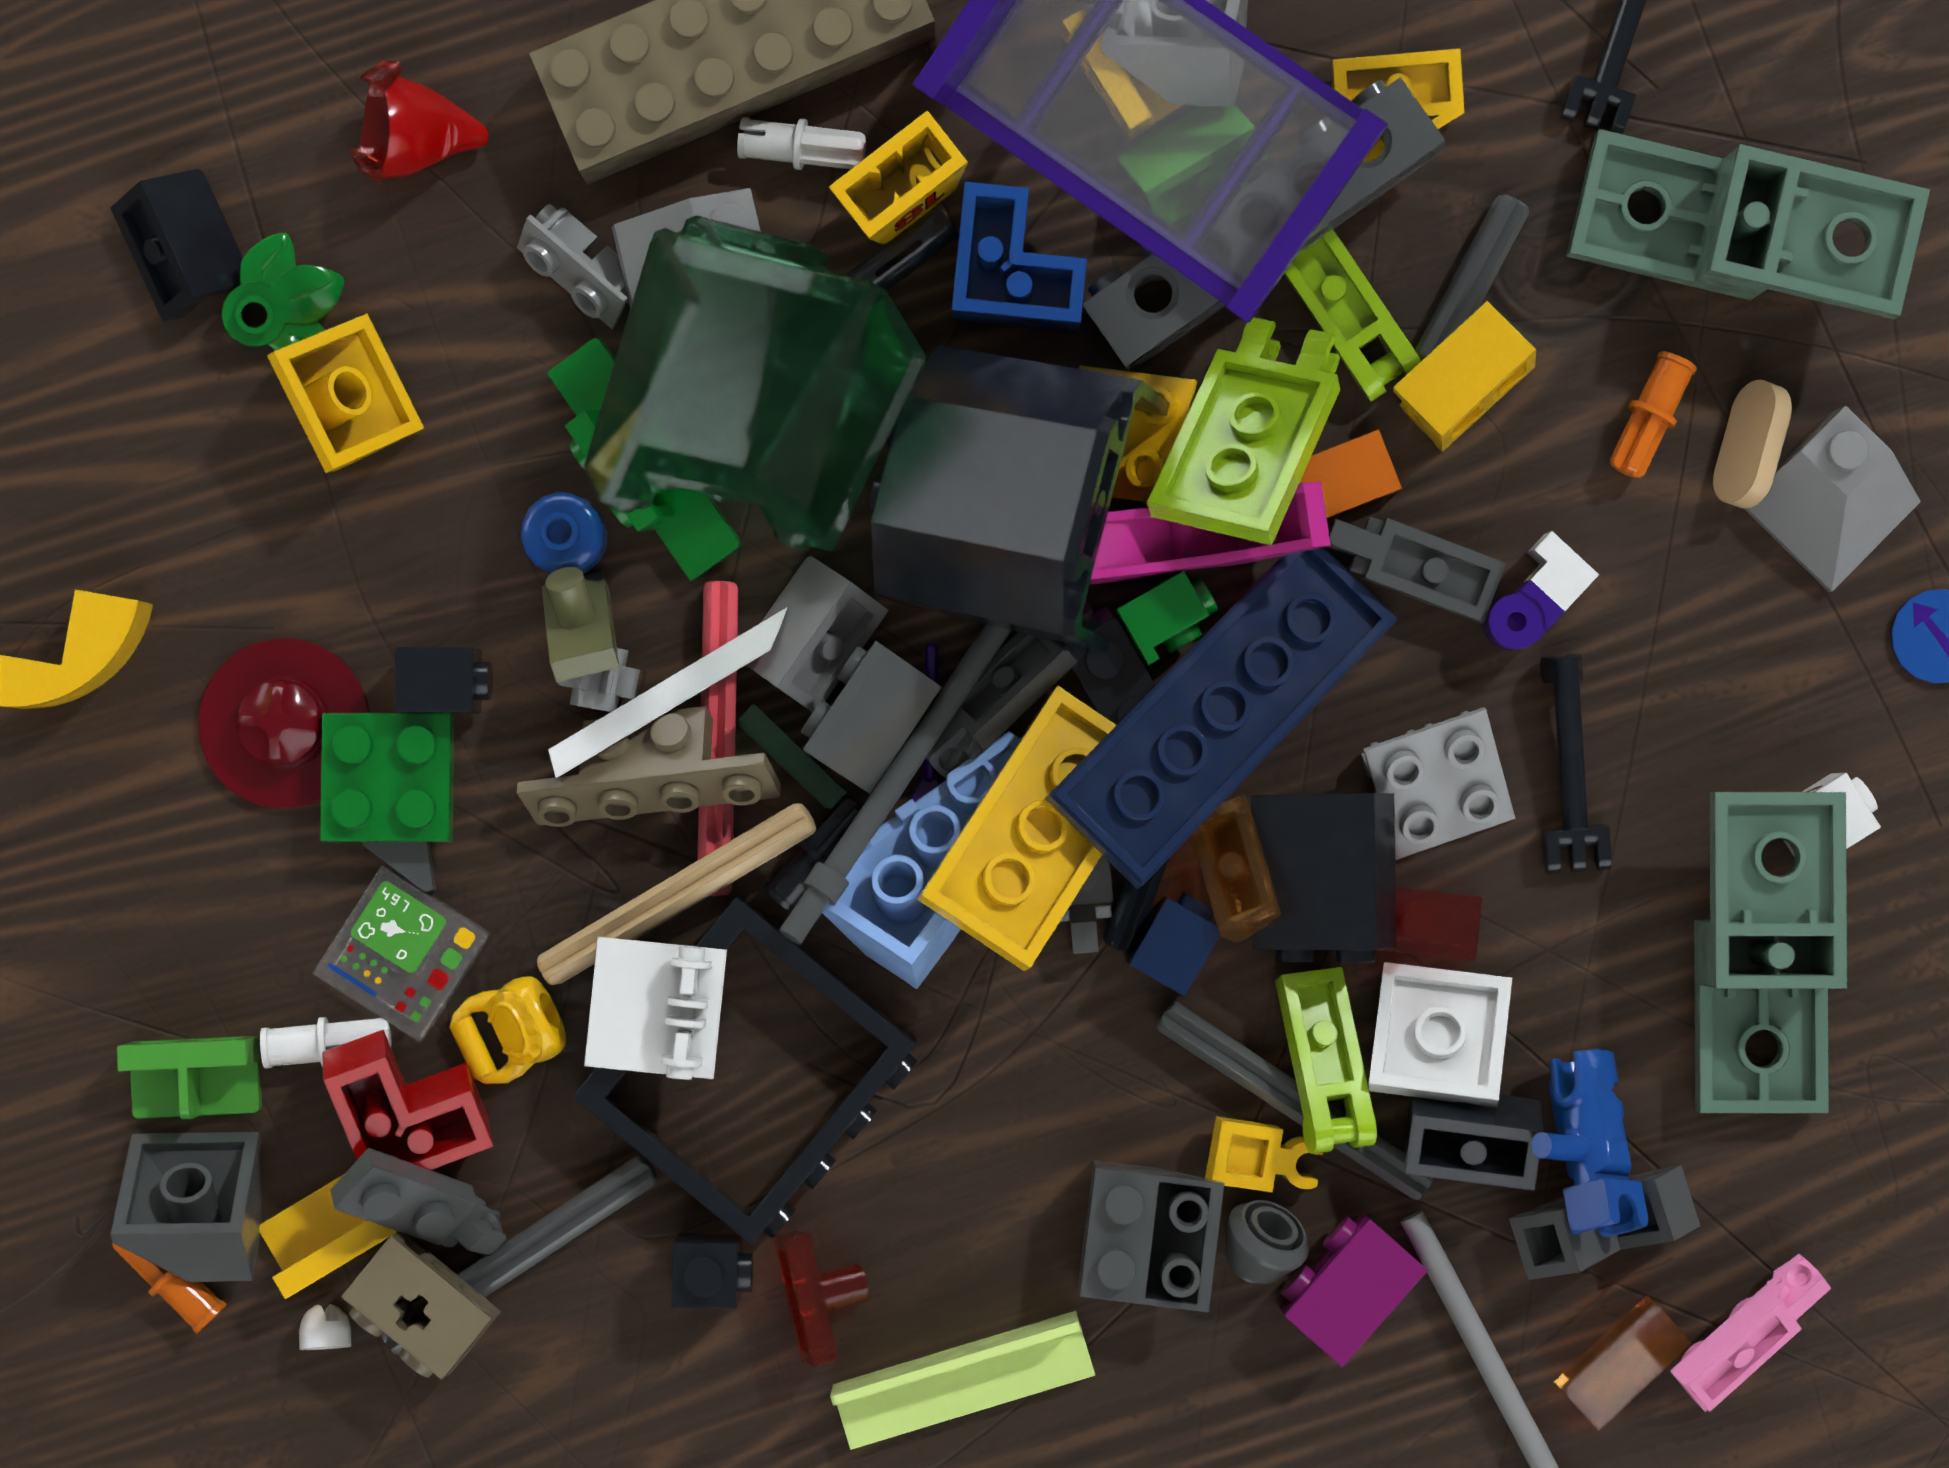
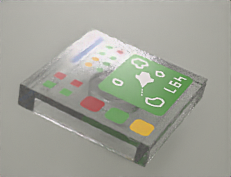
[312,865,492,1042]

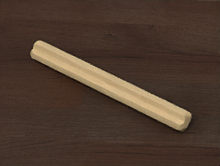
[536,804,816,985]

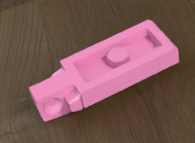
[1670,1254,1831,1412]

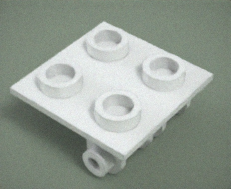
[584,937,727,1080]

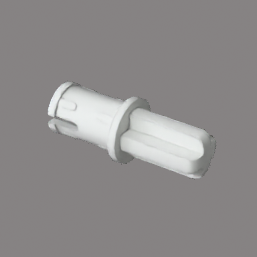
[737,117,866,170]
[260,1017,392,1069]

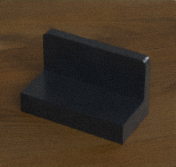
[110,169,243,322]

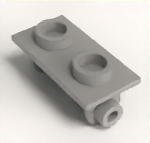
[517,204,630,329]

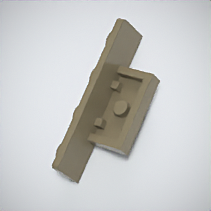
[517,706,781,827]

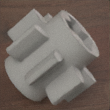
[558,648,640,712]

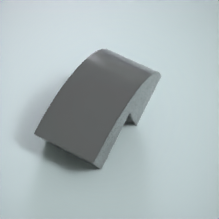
[1509,1165,1700,1280]

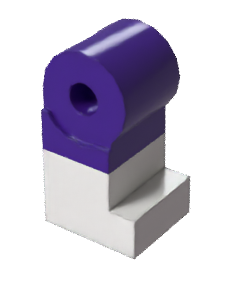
[1483,531,1599,651]

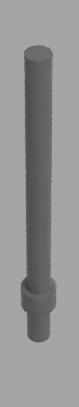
[779,624,1011,945]

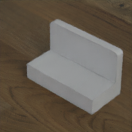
[746,556,889,712]

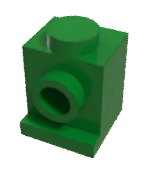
[1115,571,1219,667]

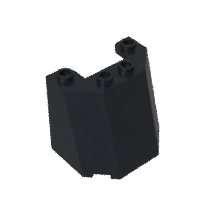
[869,345,1170,653]

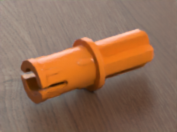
[1610,351,1697,479]
[112,1242,227,1334]

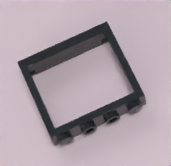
[572,896,918,1245]

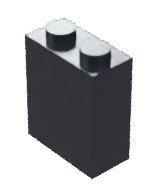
[1251,793,1397,963]

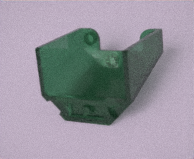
[584,215,925,551]

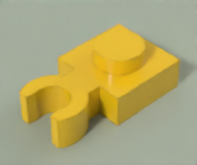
[1205,1116,1323,1192]

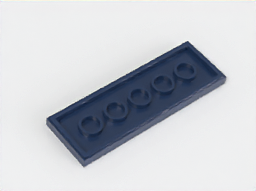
[1045,547,1398,889]

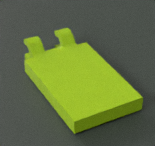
[1147,317,1340,546]

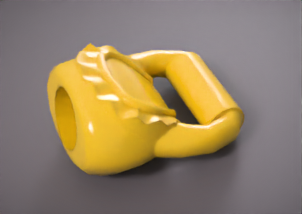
[449,976,566,1084]

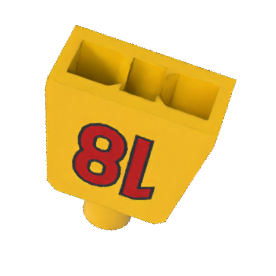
[829,110,968,245]

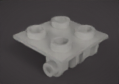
[1360,707,1516,860]

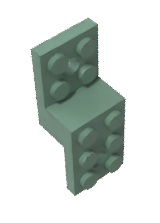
[1566,129,1930,319]
[1694,792,1847,1113]

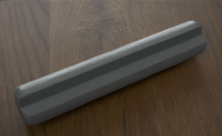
[1415,194,1529,361]

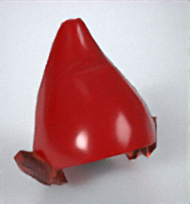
[349,61,489,185]

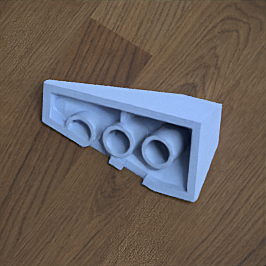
[822,731,1021,989]

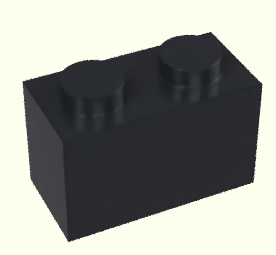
[1405,1095,1543,1191]

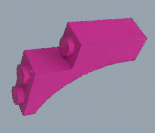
[1089,481,1331,585]

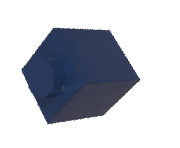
[1127,892,1224,996]

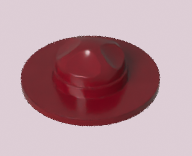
[198,638,370,809]

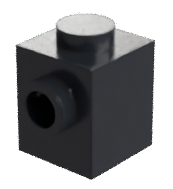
[395,647,493,714]
[671,1233,753,1309]

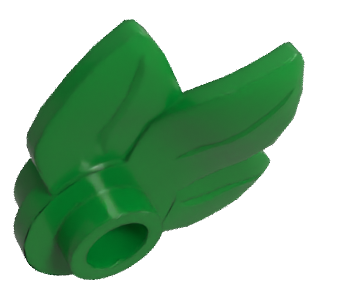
[222,233,344,351]

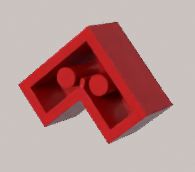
[322,1029,493,1170]

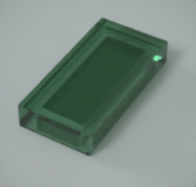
[738,704,848,809]

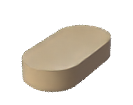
[1713,380,1792,509]

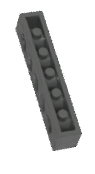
[1082,77,1445,372]

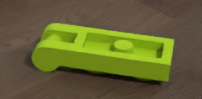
[1284,229,1421,402]
[1275,967,1377,1154]

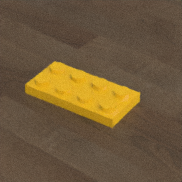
[917,685,1116,972]

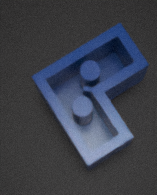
[952,182,1087,333]

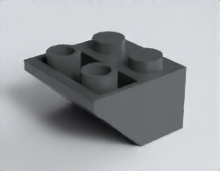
[801,641,942,794]
[1078,1160,1224,1313]

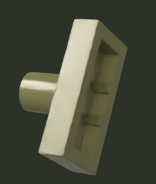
[541,567,620,683]

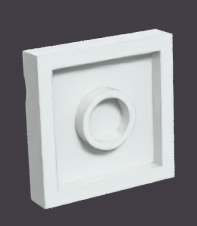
[1369,962,1512,1108]

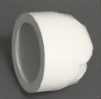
[299,1304,351,1350]

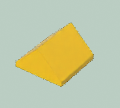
[267,313,424,473]

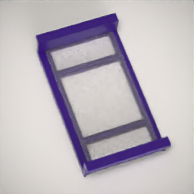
[912,0,1388,323]

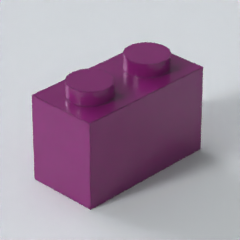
[1279,1212,1428,1368]

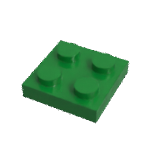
[320,713,454,842]

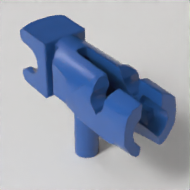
[1531,1049,1648,1237]

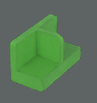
[117,1036,262,1119]

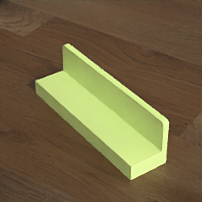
[830,1311,1095,1450]

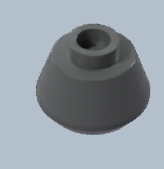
[1225,1200,1309,1284]

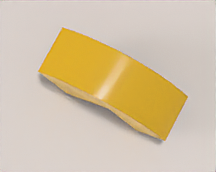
[0,589,153,709]

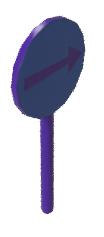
[1890,589,1949,683]

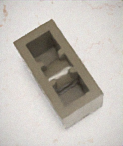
[341,1232,501,1380]

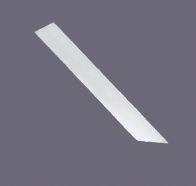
[548,607,788,778]

